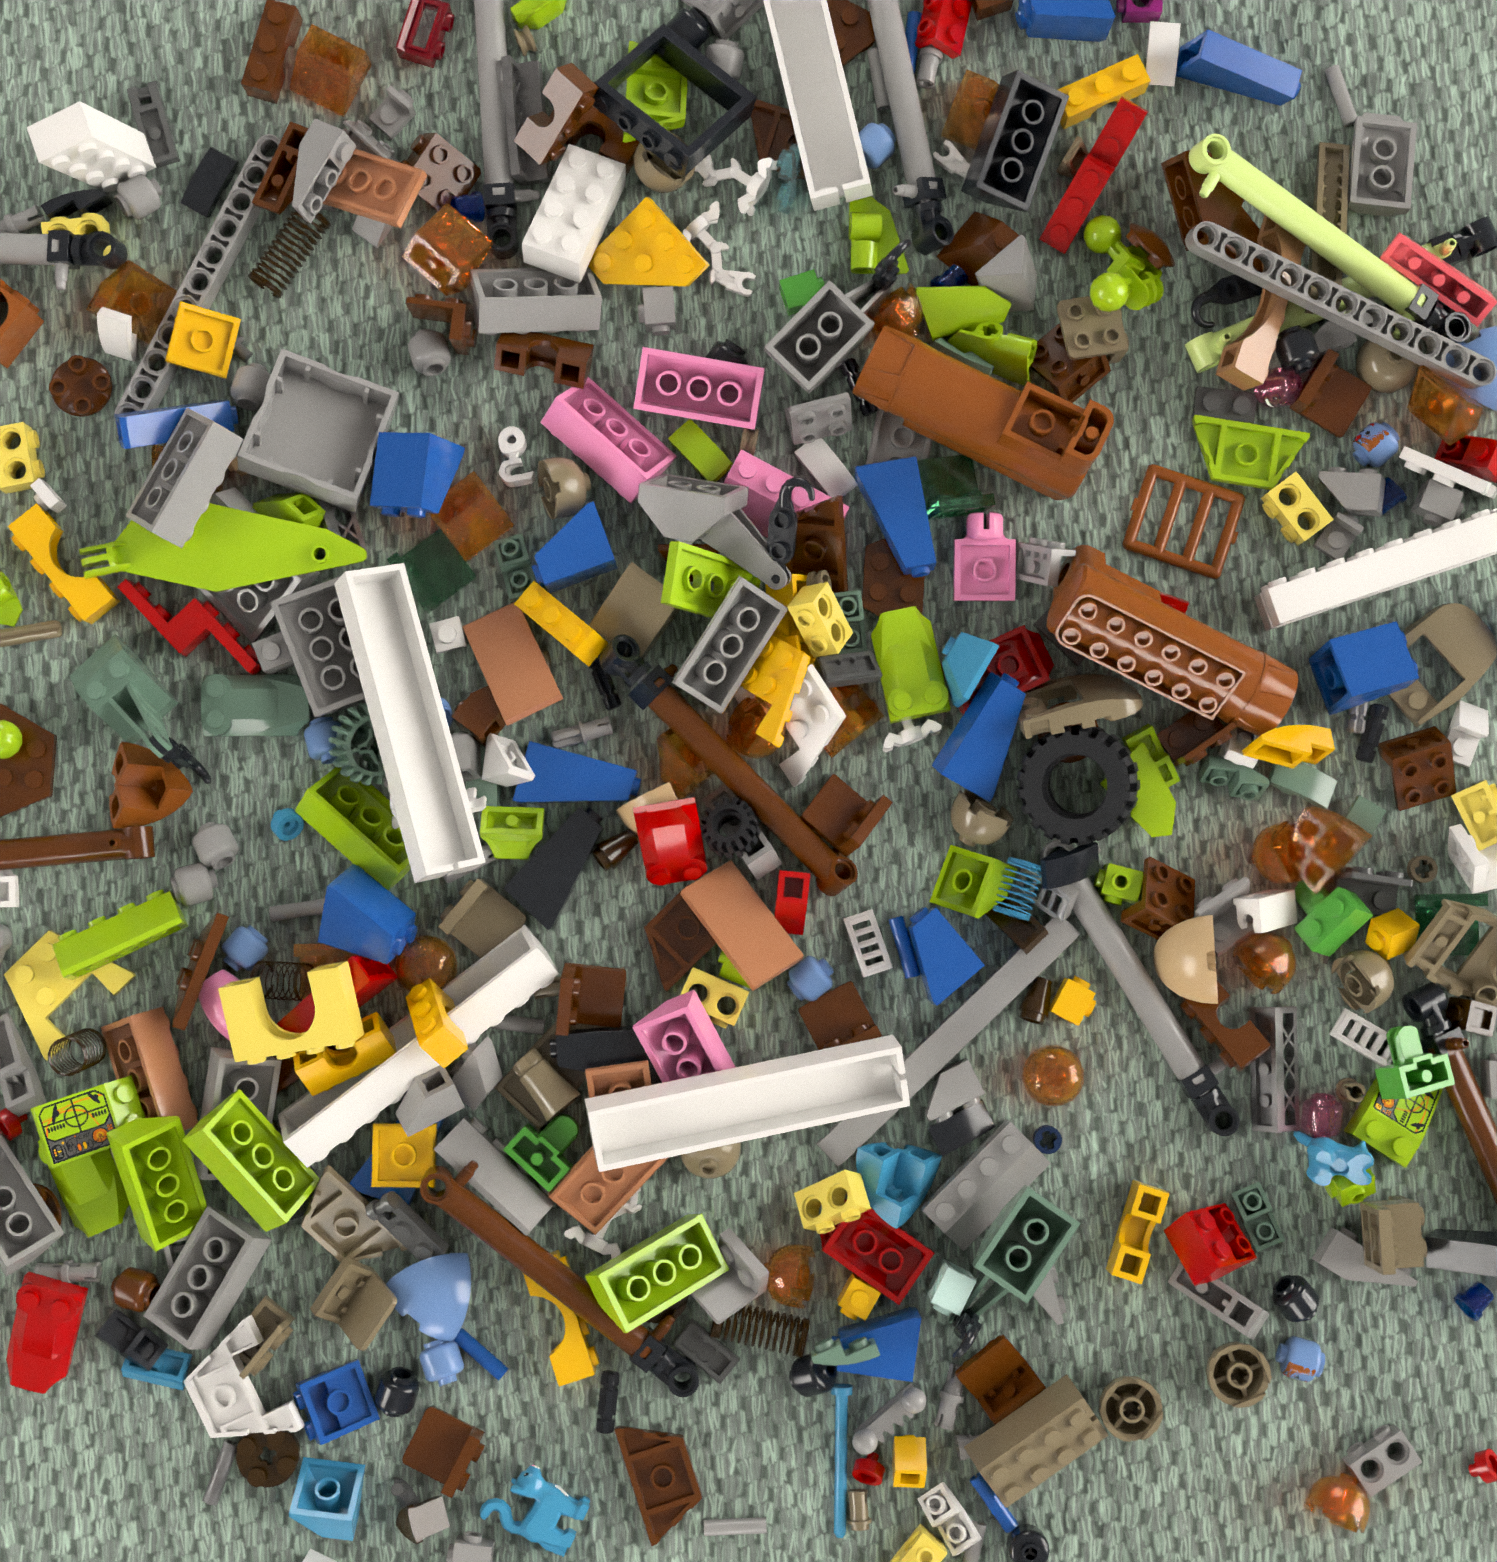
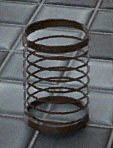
[250,960,314,1001]
[48,1028,107,1076]

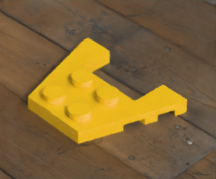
[722,635,811,748]

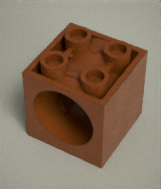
[0,279,44,369]

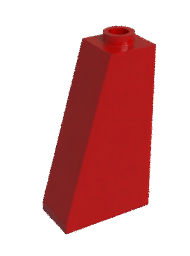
[277,955,398,1033]

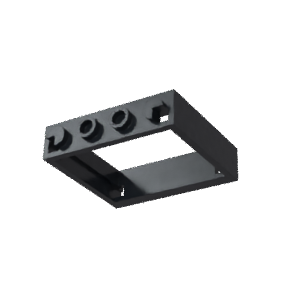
[593,24,757,177]

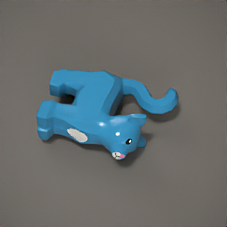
[480,1465,590,1557]

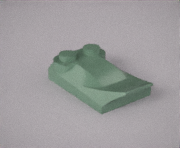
[201,674,310,737]

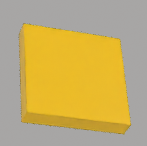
[165,301,241,379]
[371,1123,437,1188]

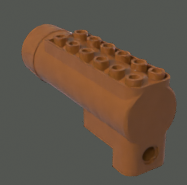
[852,325,1114,500]
[1046,545,1298,737]

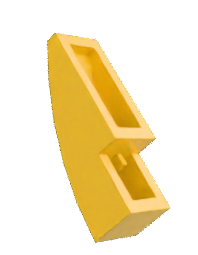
[1242,725,1335,768]

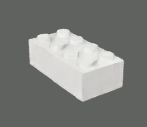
[27,101,156,192]
[522,144,626,283]

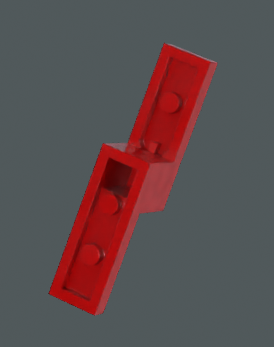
[1039,96,1149,254]
[117,579,262,675]

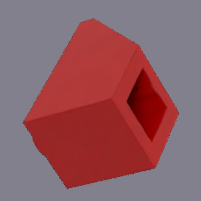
[1434,432,1497,483]
[774,870,811,935]

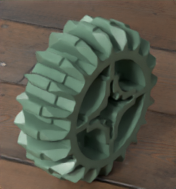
[328,702,386,786]

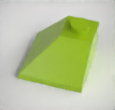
[929,845,1017,919]

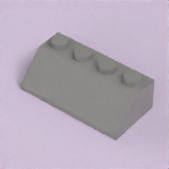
[470,267,602,335]
[126,408,244,548]
[672,576,788,714]
[193,1047,282,1180]
[434,1116,555,1236]
[920,1119,1051,1251]
[0,1133,64,1277]
[144,1206,272,1350]

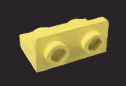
[1451,780,1497,851]

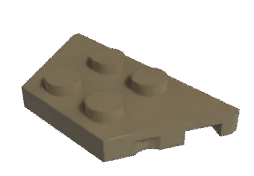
[301,1164,407,1262]

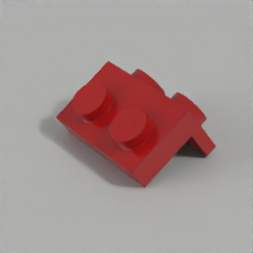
[915,0,972,59]

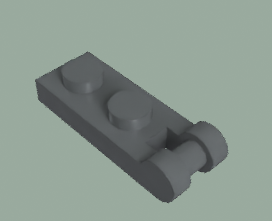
[127,80,180,169]
[365,1191,449,1261]

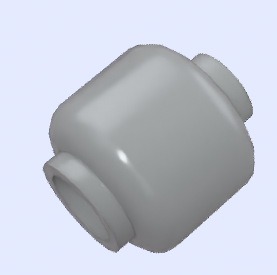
[705,39,745,81]
[114,174,163,220]
[408,329,451,376]
[230,363,271,411]
[192,822,239,870]
[170,862,218,906]

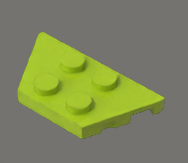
[623,41,687,143]
[1191,415,1310,490]

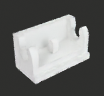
[1233,889,1298,933]

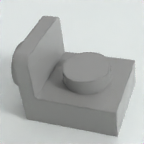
[368,85,416,140]
[1312,512,1364,560]

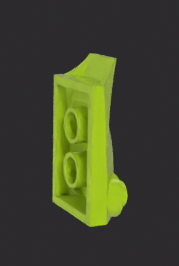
[870,606,951,724]
[37,1140,130,1238]

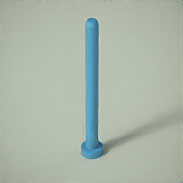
[831,1384,853,1538]

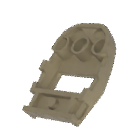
[1387,603,1497,728]
[1017,674,1143,739]
[1403,899,1497,1006]

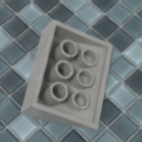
[198,487,320,643]
[270,576,366,718]

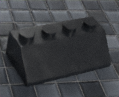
[961,70,1069,212]

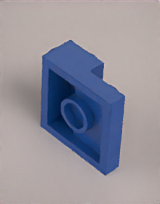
[293,1359,380,1445]

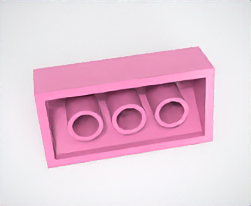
[633,347,765,430]
[540,377,677,503]
[724,449,850,538]
[632,990,735,1083]

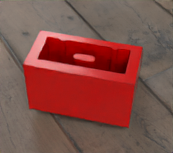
[1163,1203,1257,1286]

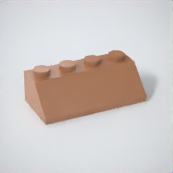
[101,1007,198,1130]

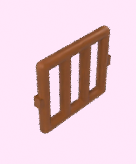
[1122,464,1245,579]

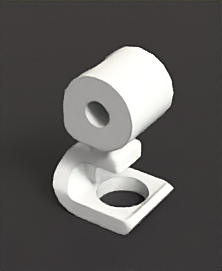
[498,426,536,487]

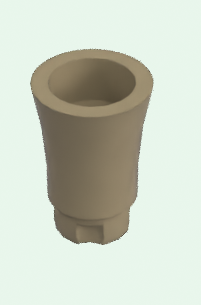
[512,1049,581,1122]

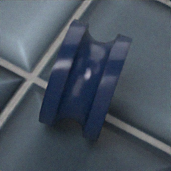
[1033,1125,1062,1154]

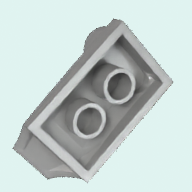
[1348,112,1417,217]

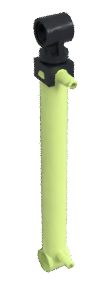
[1189,134,1472,343]
[1185,216,1497,373]

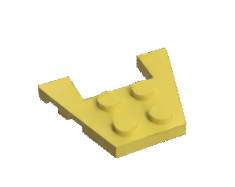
[4,931,136,1061]

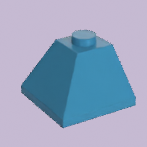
[941,632,999,708]
[289,1457,365,1541]

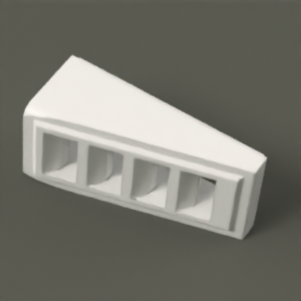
[843,909,893,978]
[1329,1008,1392,1067]

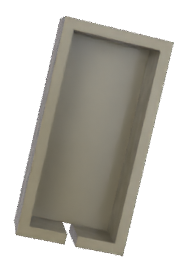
[964,1374,1109,1508]

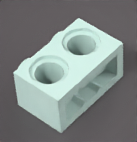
[926,1258,977,1316]

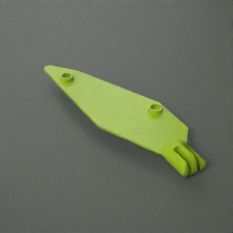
[79,503,367,592]

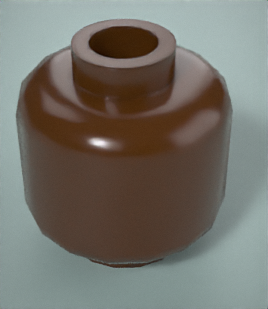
[111,1267,161,1312]

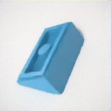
[121,1348,192,1391]

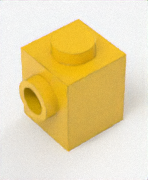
[1365,908,1420,960]
[1049,975,1096,1026]
[837,1272,881,1321]
[892,1435,927,1488]

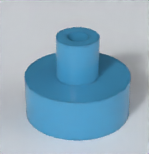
[270,808,304,841]

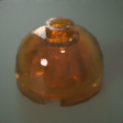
[866,283,924,337]
[727,696,786,759]
[1252,821,1311,884]
[1232,932,1297,994]
[395,935,458,992]
[1022,1045,1084,1106]
[763,1244,815,1309]
[1304,1473,1371,1533]

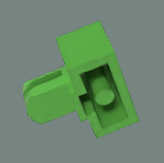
[1294,879,1373,957]
[1375,1025,1455,1100]
[503,1114,579,1192]

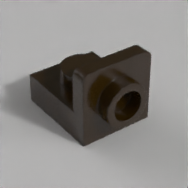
[1445,997,1497,1037]

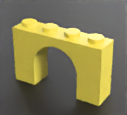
[218,961,364,1065]

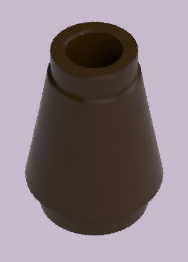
[592,829,639,871]
[1019,977,1052,1025]

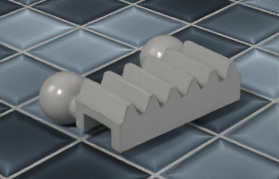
[852,1383,926,1455]

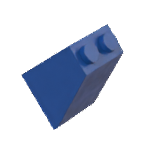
[1015,0,1116,42]
[369,432,465,518]
[532,501,618,593]
[1309,621,1419,715]
[318,864,417,964]
[907,907,985,1006]
[831,1307,921,1382]

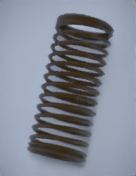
[248,210,331,299]
[710,1305,810,1358]

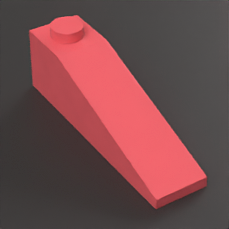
[1379,232,1497,327]

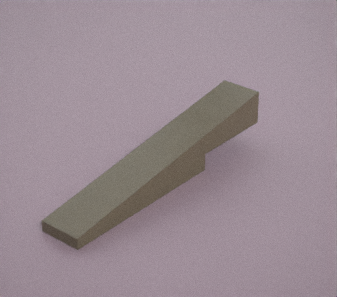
[1305,142,1350,314]

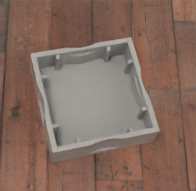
[237,349,399,513]

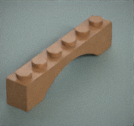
[1216,215,1306,391]

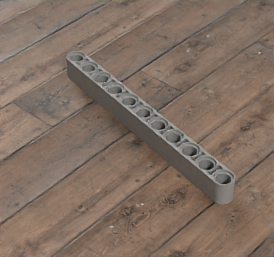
[114,134,280,422]
[1185,221,1497,389]
[816,917,1080,1167]

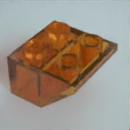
[290,24,372,117]
[402,204,493,296]
[429,471,515,562]
[824,684,884,758]

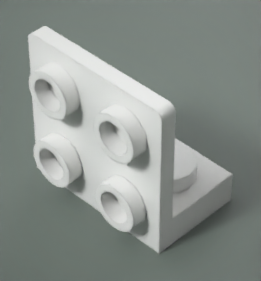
[1447,824,1497,894]

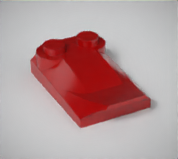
[940,625,1054,715]
[633,797,707,886]
[820,1199,935,1305]
[6,1271,89,1394]

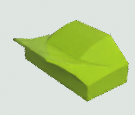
[510,0,567,30]
[480,806,545,860]

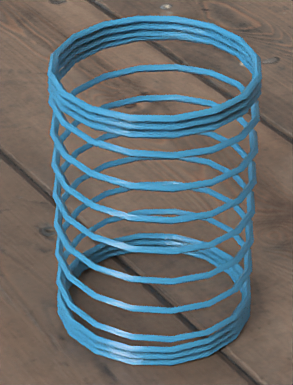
[993,857,1042,921]

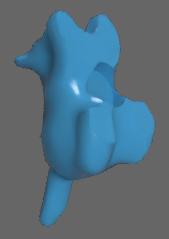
[1294,1131,1374,1186]

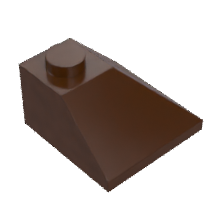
[936,211,1020,286]

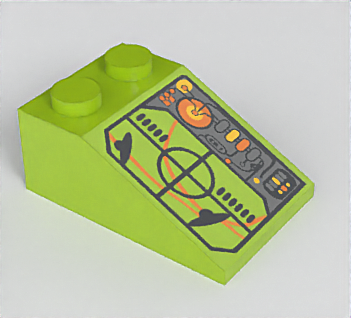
[1344,1062,1444,1168]
[31,1075,145,1169]

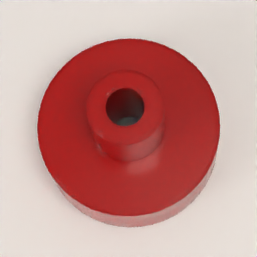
[0,1108,28,1141]
[1468,1449,1497,1484]
[852,1452,885,1486]

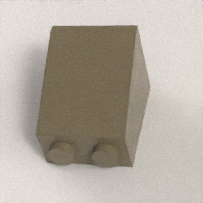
[589,562,681,659]

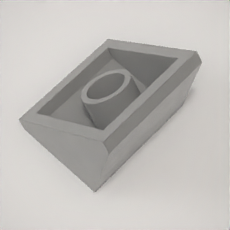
[975,234,1037,312]

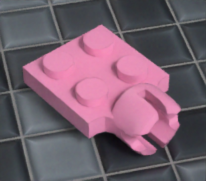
[953,512,1016,601]

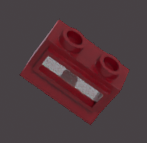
[395,0,455,68]

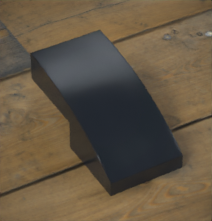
[180,147,239,217]
[41,189,113,219]
[1041,842,1099,890]
[927,1099,996,1157]
[94,1309,168,1371]

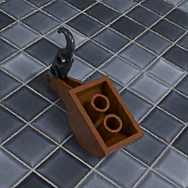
[1161,150,1263,329]

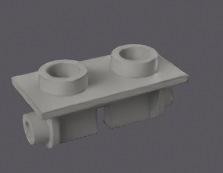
[343,120,400,162]

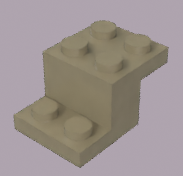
[1360,1195,1427,1275]

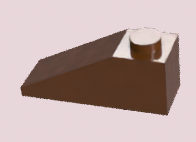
[252,121,309,215]
[451,686,506,748]

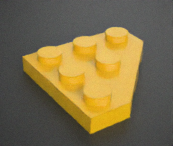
[588,197,710,287]

